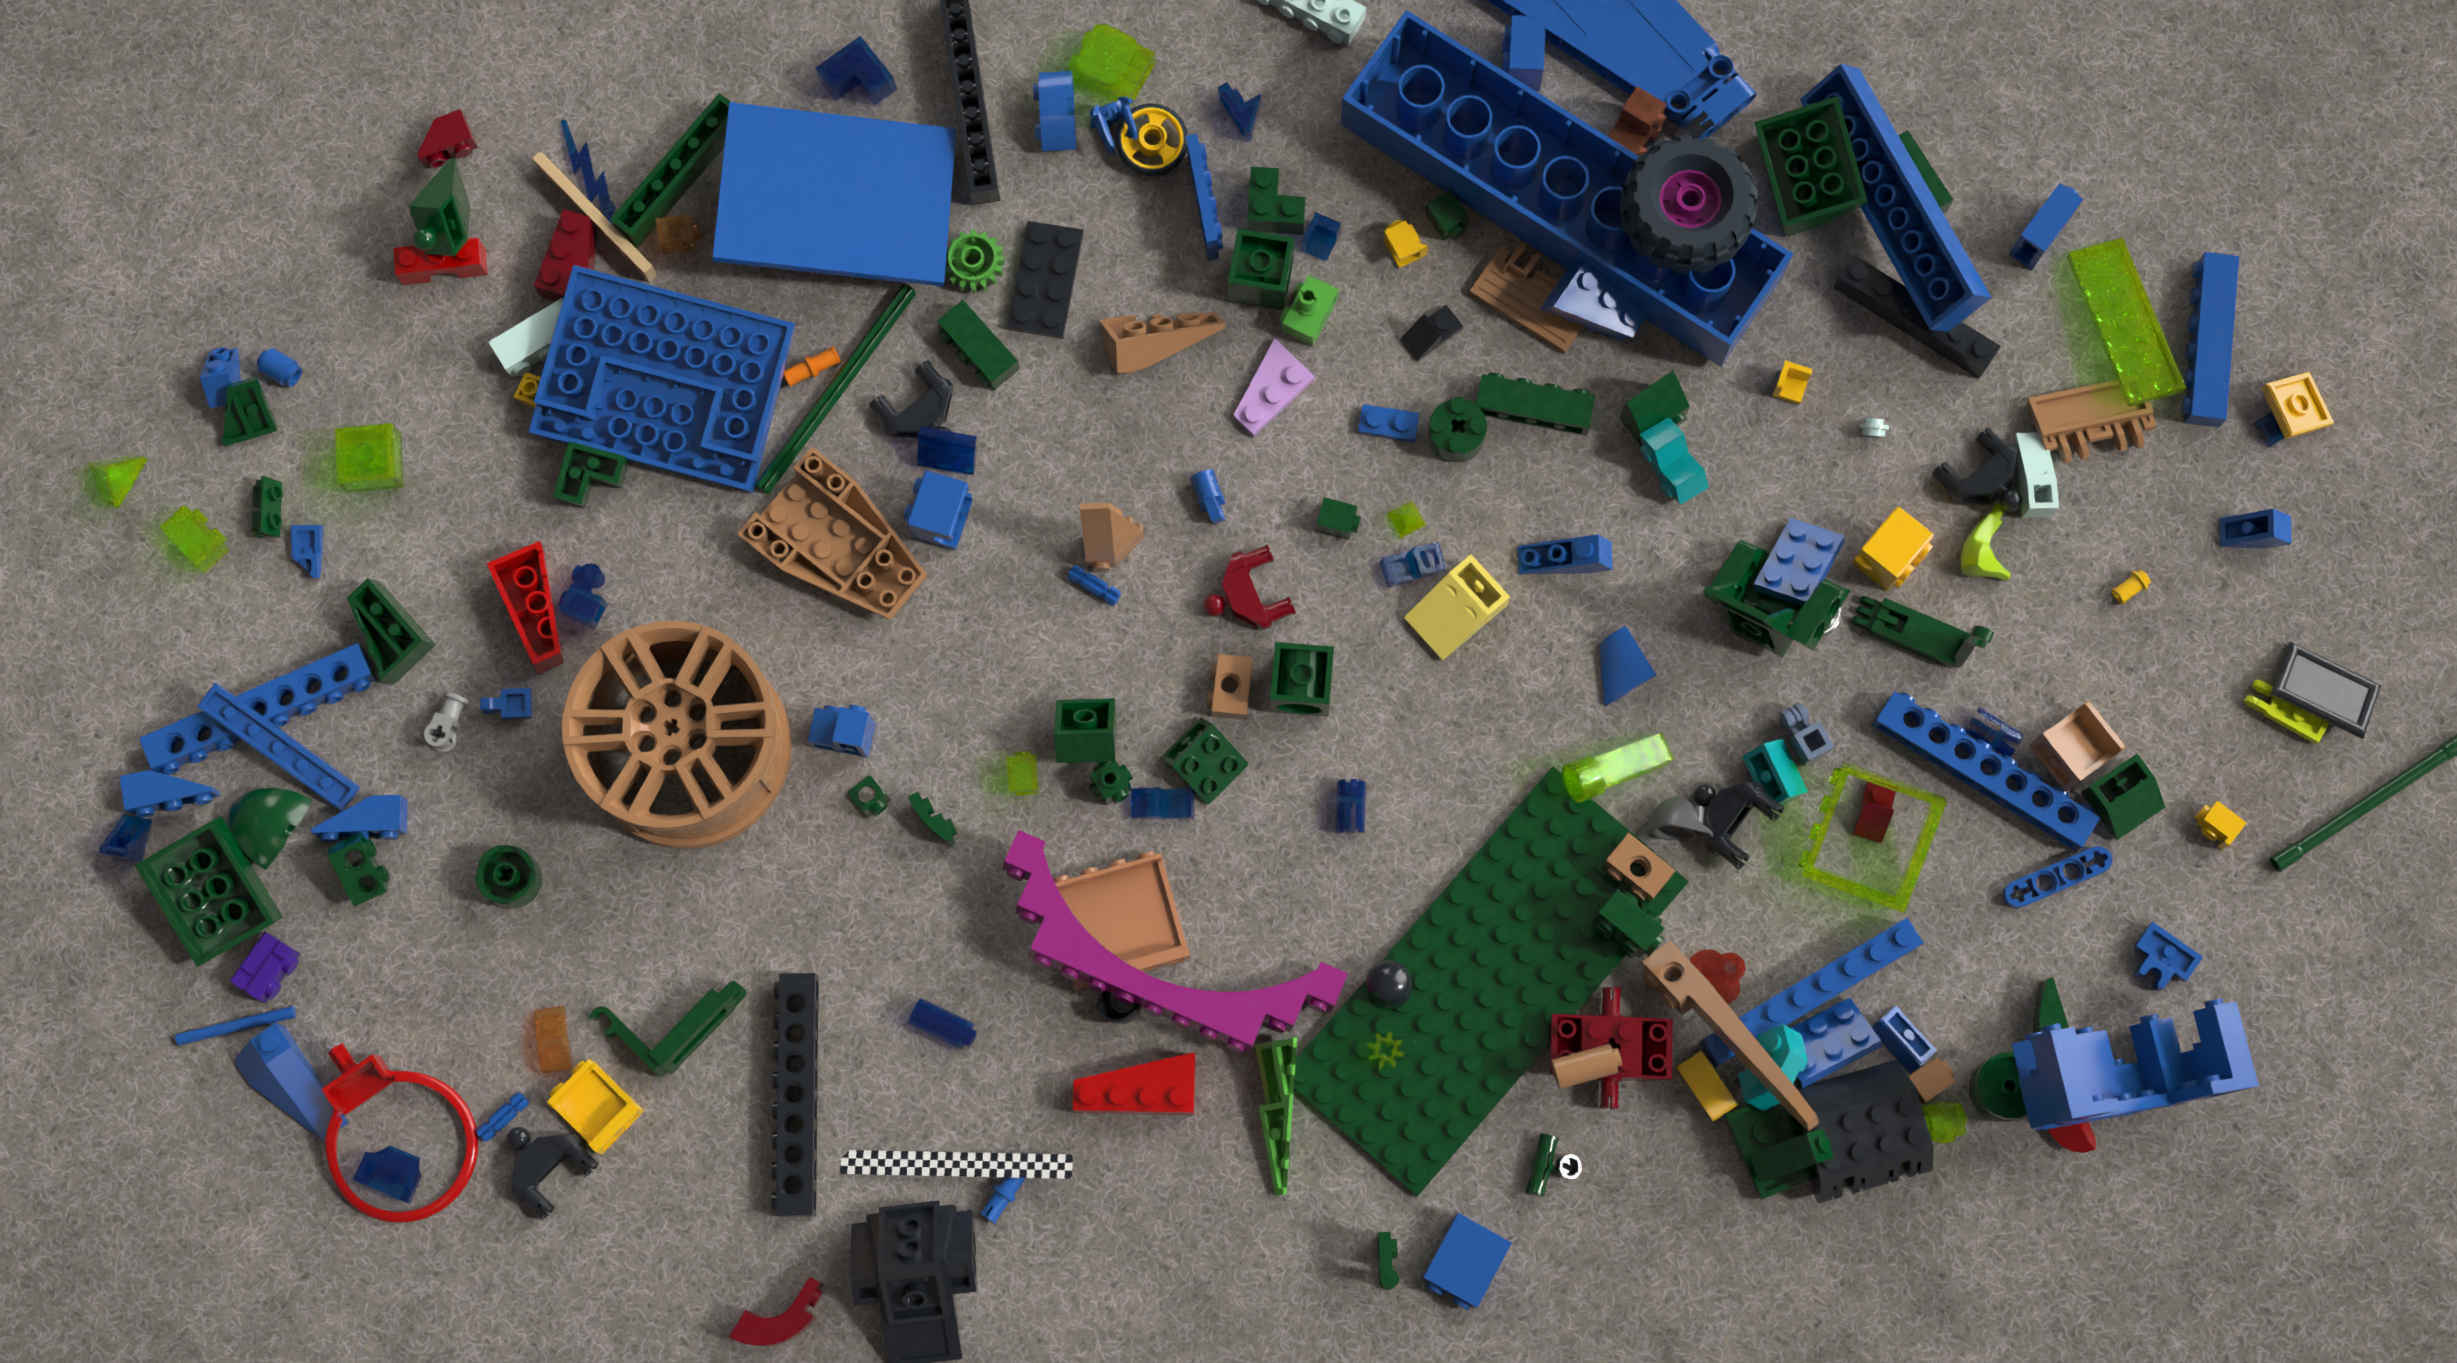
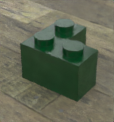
[1247,166,1306,235]
[553,441,629,508]

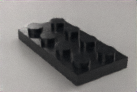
[1007,221,1084,339]

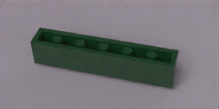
[610,93,731,248]

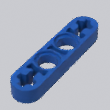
[2002,846,2113,909]

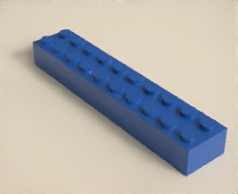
[1800,64,1992,332]

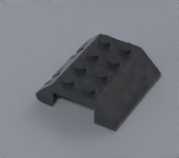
[1790,1060,1934,1204]

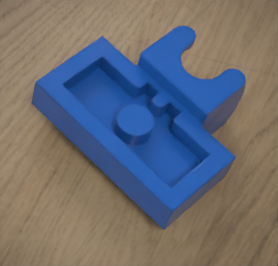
[2134,922,2203,991]

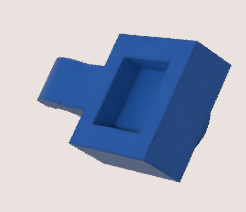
[480,688,532,720]

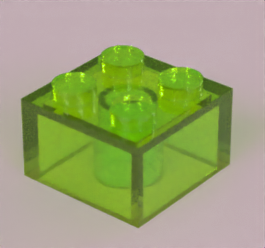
[335,423,404,493]

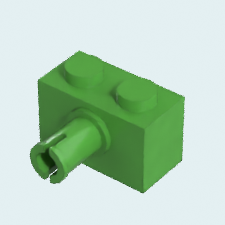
[1280,275,1339,346]

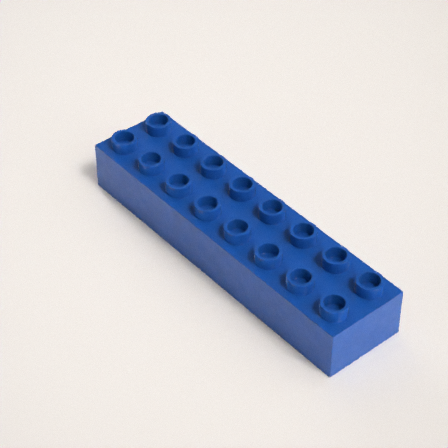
[1341,10,1793,367]

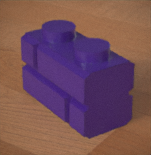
[230,931,300,1003]

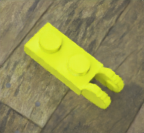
[2244,680,2329,744]

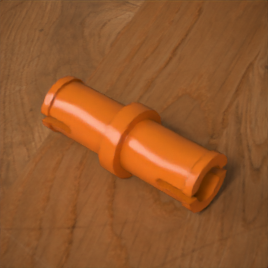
[783,346,841,387]

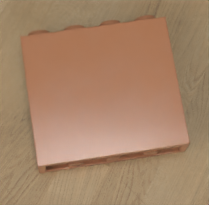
[1053,851,1190,991]

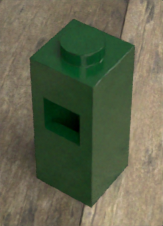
[1749,1129,1834,1183]

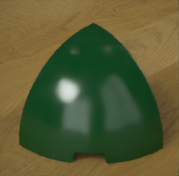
[229,788,312,870]

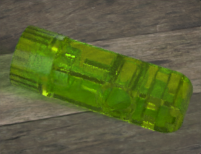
[1562,733,1675,803]

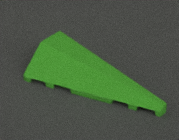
[1255,1037,1297,1196]

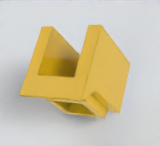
[1383,220,1428,268]

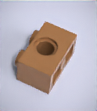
[1207,654,1253,720]
[1604,833,1676,902]

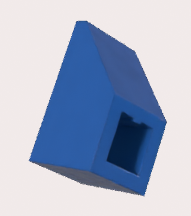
[200,347,241,408]

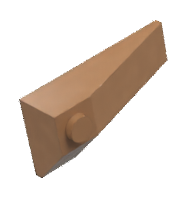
[1099,312,1225,374]
[1080,503,1144,572]

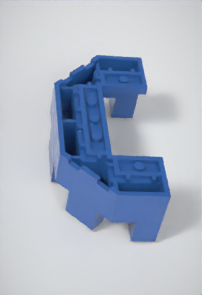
[2012,998,2259,1131]

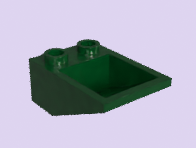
[408,158,470,257]

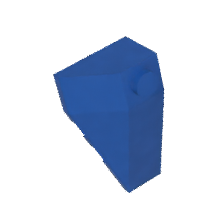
[234,1023,348,1141]

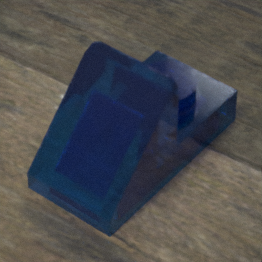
[1218,82,1262,142]

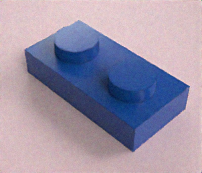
[1358,404,1419,443]

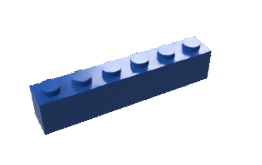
[2181,252,2239,428]

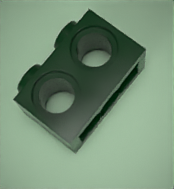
[327,833,391,907]

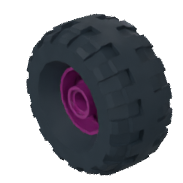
[1620,135,1758,274]

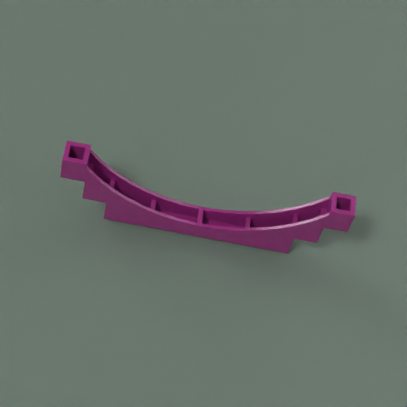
[1002,830,1348,1053]

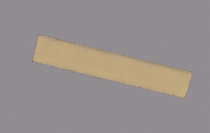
[532,152,656,282]

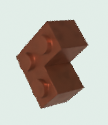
[1608,86,1667,156]

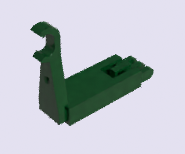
[1851,596,1994,668]
[589,981,747,1077]

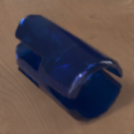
[1964,707,2024,757]
[1335,779,1366,833]

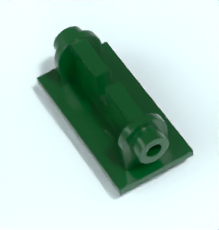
[251,476,283,538]

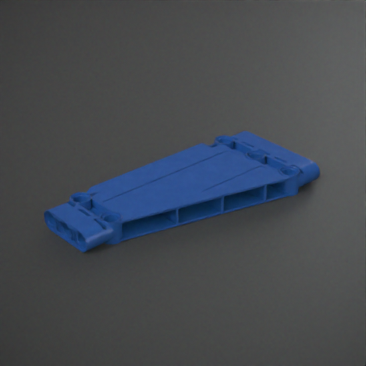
[1486,0,1757,140]

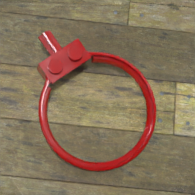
[321,1043,478,1223]

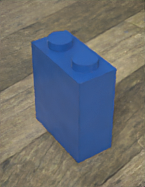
[2009,183,2084,270]
[1422,1213,1512,1311]

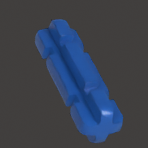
[1067,565,1121,606]
[475,1092,529,1142]

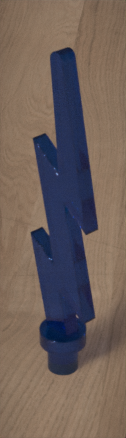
[561,119,616,223]

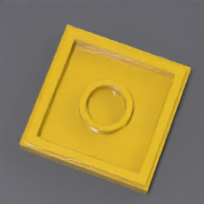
[2261,372,2334,439]

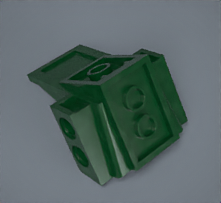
[1702,540,1851,657]

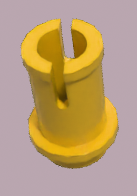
[2111,569,2151,605]

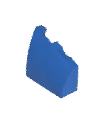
[1598,625,1656,706]

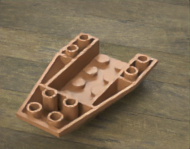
[737,447,928,620]

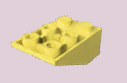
[1404,554,1510,661]

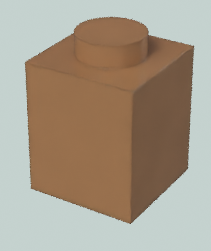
[1908,1057,1956,1104]

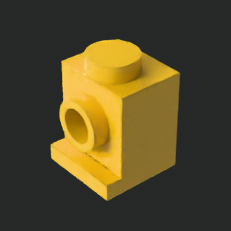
[2194,801,2247,850]

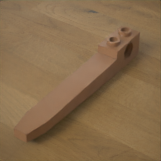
[1642,941,1818,1131]

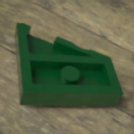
[222,376,278,447]

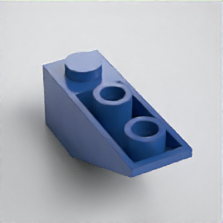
[1518,534,1613,575]
[120,770,221,818]
[311,795,408,842]

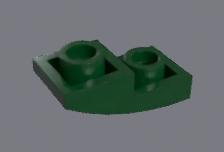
[908,792,958,846]

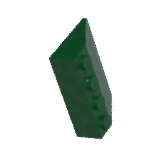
[1754,96,1868,237]
[135,816,283,967]

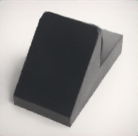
[1400,305,1463,362]

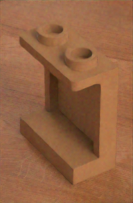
[2028,701,2125,792]

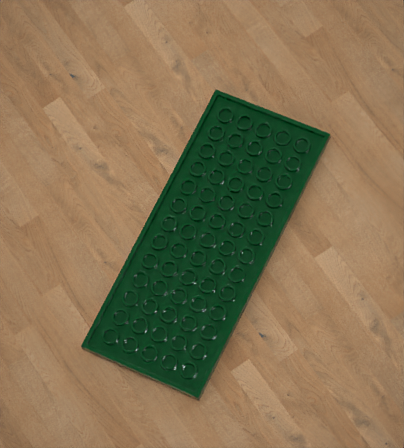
[1294,766,1689,1197]

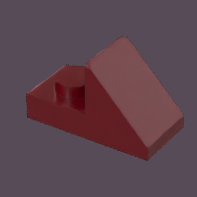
[1853,777,1898,843]

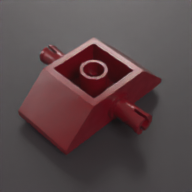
[1550,987,1673,1110]

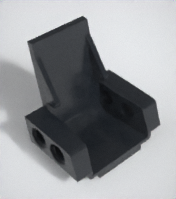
[850,1200,977,1363]

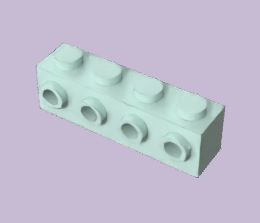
[1257,0,1366,45]

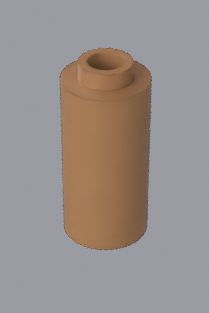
[1551,1044,1622,1089]

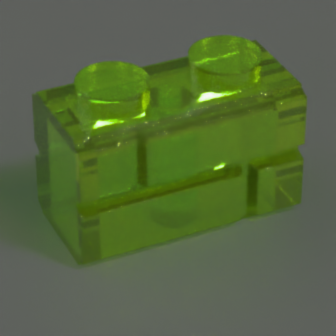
[159,505,230,573]

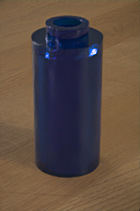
[908,998,978,1050]

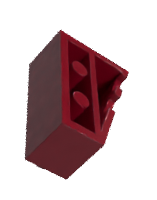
[534,209,596,301]

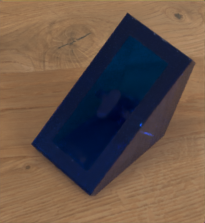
[99,815,152,863]

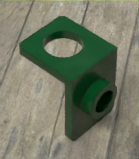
[848,775,890,818]

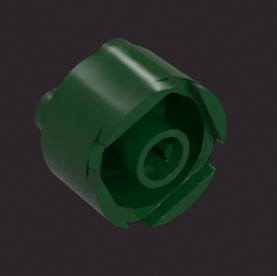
[1428,397,1487,462]
[475,845,543,909]

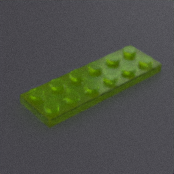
[2067,238,2186,407]

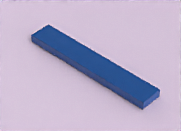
[197,683,361,811]

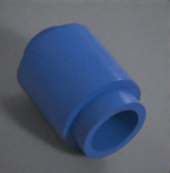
[257,348,303,387]

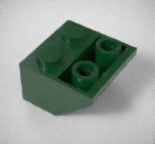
[2081,753,2166,841]

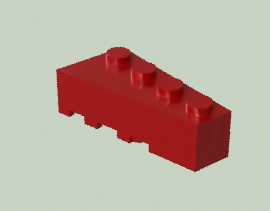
[486,540,564,675]
[1073,1052,1196,1116]

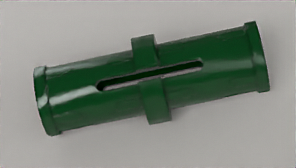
[1525,1133,1559,1197]

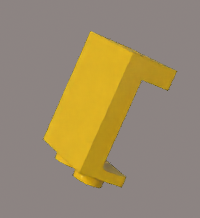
[547,1059,644,1155]

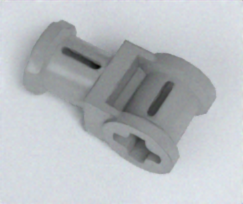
[424,692,469,753]

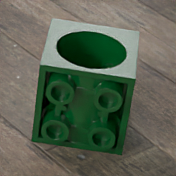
[1228,229,1294,311]
[1270,642,1334,717]

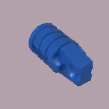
[1190,469,1226,524]

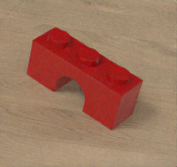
[393,237,488,285]

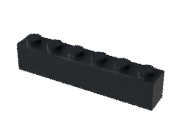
[1833,255,2001,379]

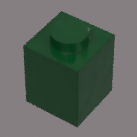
[1425,190,1469,240]
[1316,497,1361,540]

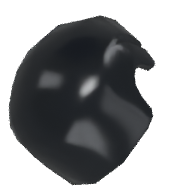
[1366,960,1413,1009]
[1096,990,1142,1024]

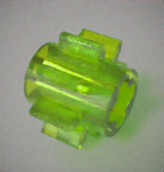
[1367,1032,1404,1069]

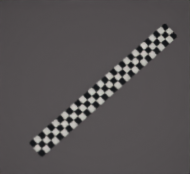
[840,1150,1073,1179]

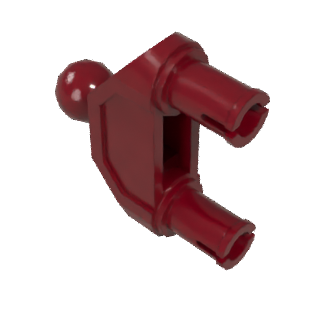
[1202,544,1296,630]

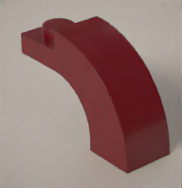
[729,1277,824,1346]

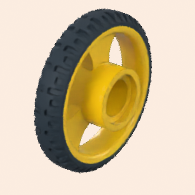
[1115,103,1188,176]

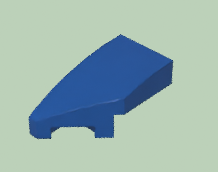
[291,525,323,578]

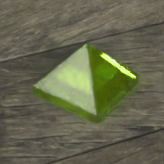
[1387,500,1427,539]

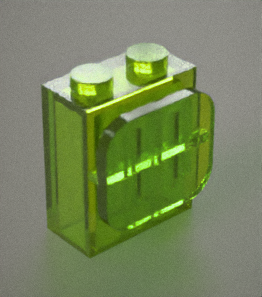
[1068,23,1156,108]

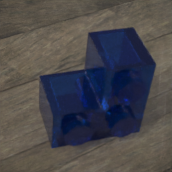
[815,36,897,105]

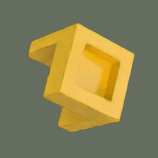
[1772,360,1812,405]

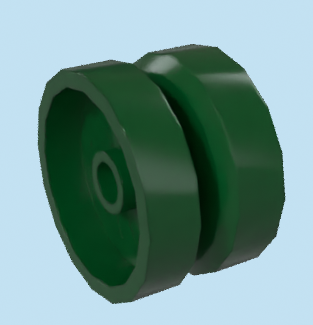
[1969,1052,2027,1122]

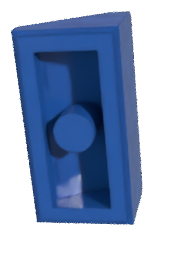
[1872,1005,1937,1074]

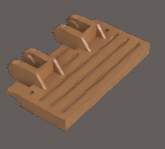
[1469,242,1584,354]
[2026,375,2157,463]

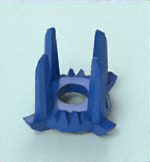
[1089,96,1137,155]

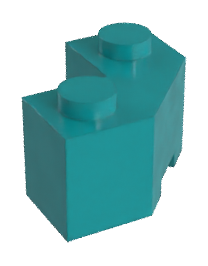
[1639,417,1709,505]
[1738,1024,1808,1111]

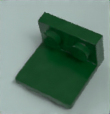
[1160,717,1248,804]

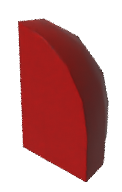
[2048,1122,2096,1153]

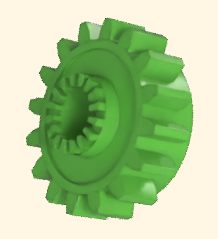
[945,230,1005,293]

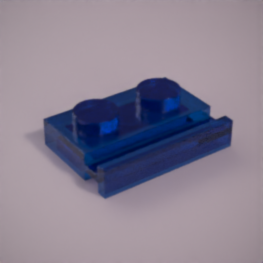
[917,427,977,475]

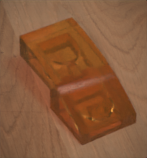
[534,1005,572,1074]

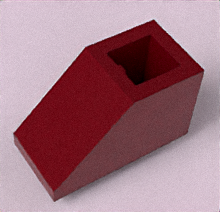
[417,109,478,168]

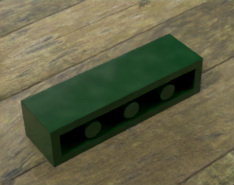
[1476,372,1595,436]

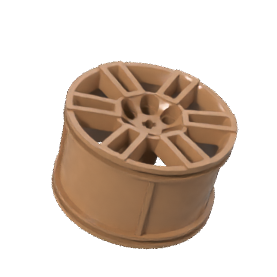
[562,621,792,849]

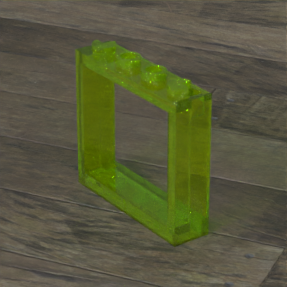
[1798,761,1947,913]

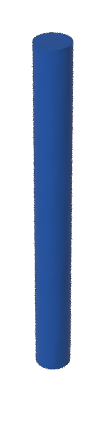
[175,1006,296,1046]

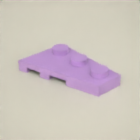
[1234,338,1315,437]

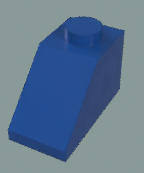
[2220,509,2292,548]

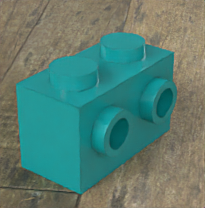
[1742,739,1808,805]

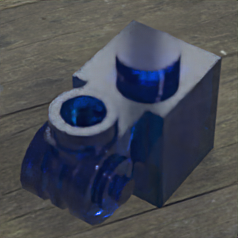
[558,563,608,630]

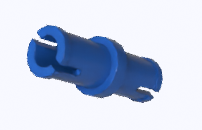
[979,1177,1026,1224]

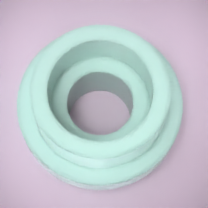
[1859,418,1889,438]

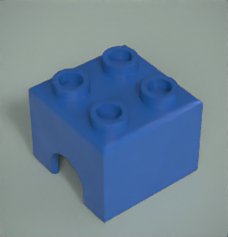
[904,470,973,551]

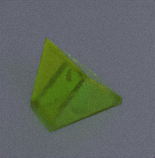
[88,455,148,509]

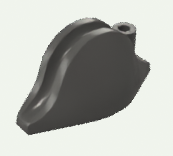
[1636,797,1713,841]

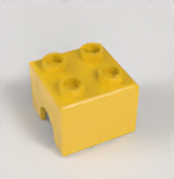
[1852,507,1933,591]

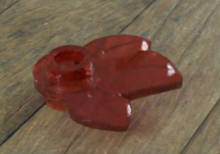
[1690,949,1746,1004]

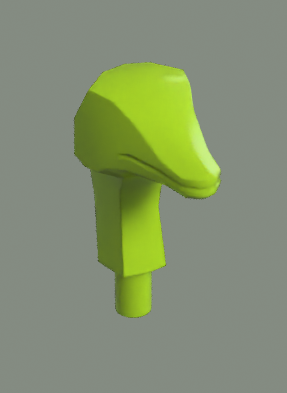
[1960,503,2011,581]

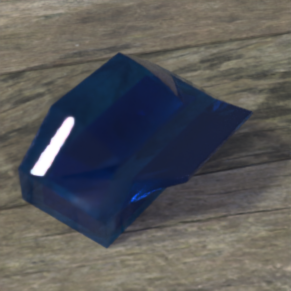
[353,1145,422,1204]

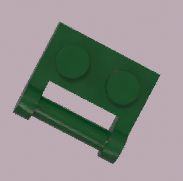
[1377,1232,1400,1290]

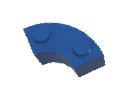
[1033,71,1076,151]

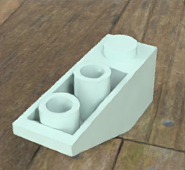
[2015,432,2059,518]

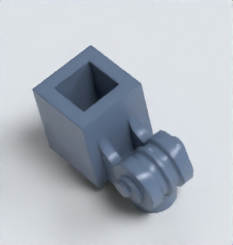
[1779,702,1835,767]

